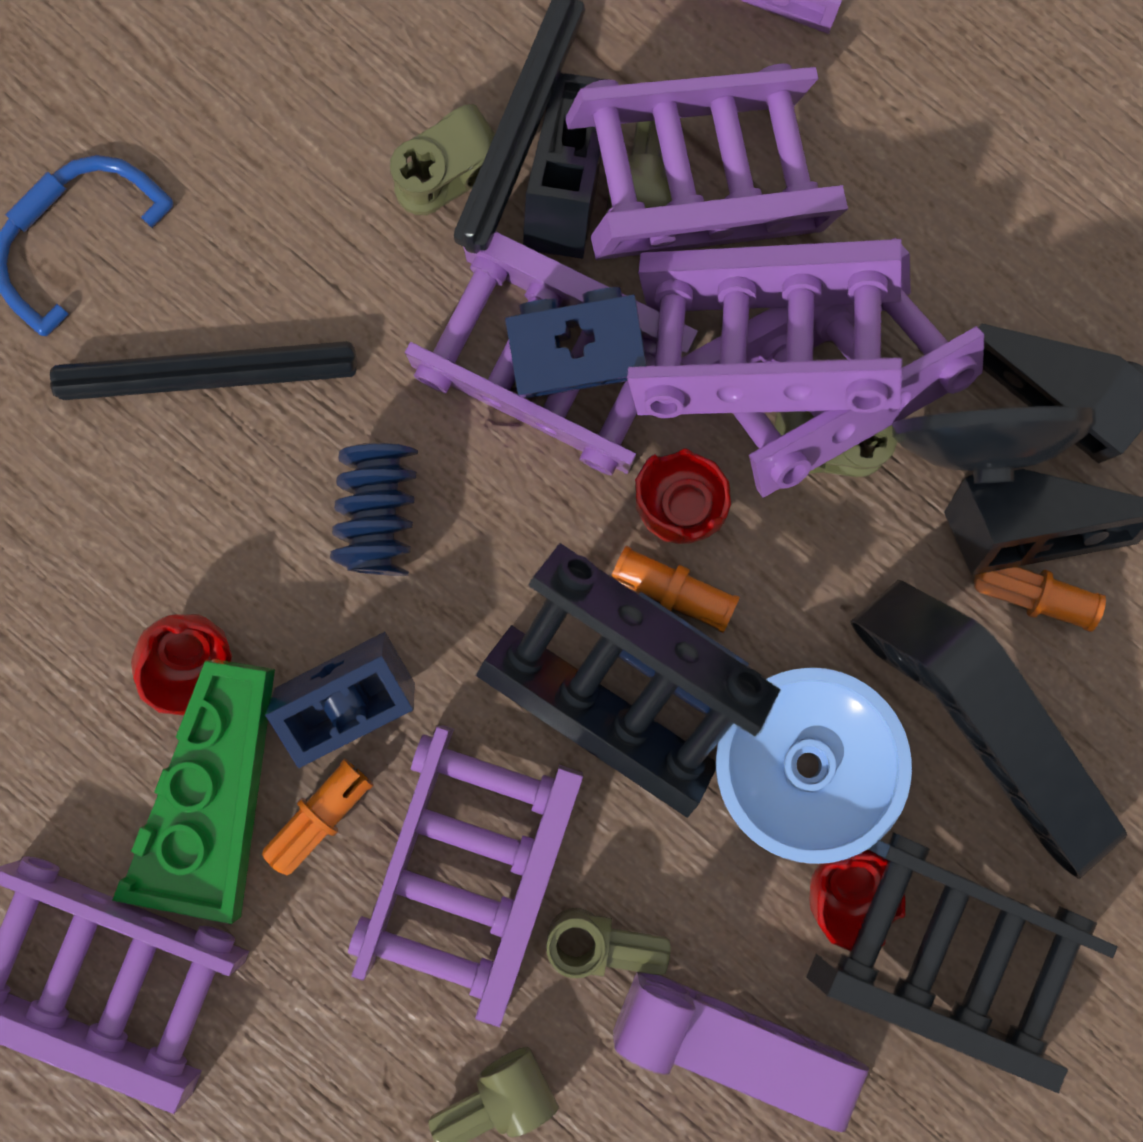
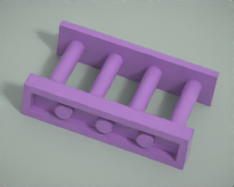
[565,64,848,260]
[405,232,698,476]
[681,238,984,498]
[627,239,902,418]
[348,725,583,1028]
[0,856,249,1114]

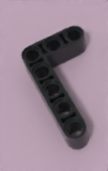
[850,580,1127,879]

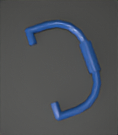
[0,155,173,336]

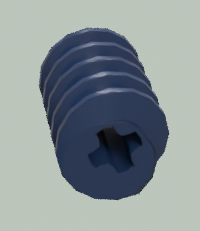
[330,443,418,576]

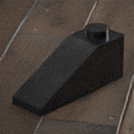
[523,72,607,259]
[978,323,1143,464]
[944,469,1143,575]

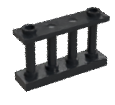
[475,543,781,818]
[806,832,1118,1094]

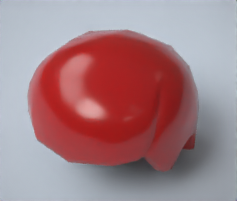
[635,448,732,544]
[131,614,232,716]
[809,849,906,951]

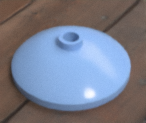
[716,668,912,864]

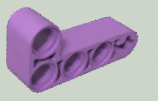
[613,972,869,1132]

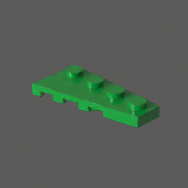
[112,659,275,924]

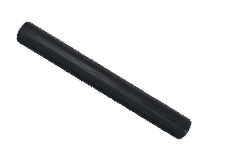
[454,0,585,254]
[50,341,357,400]

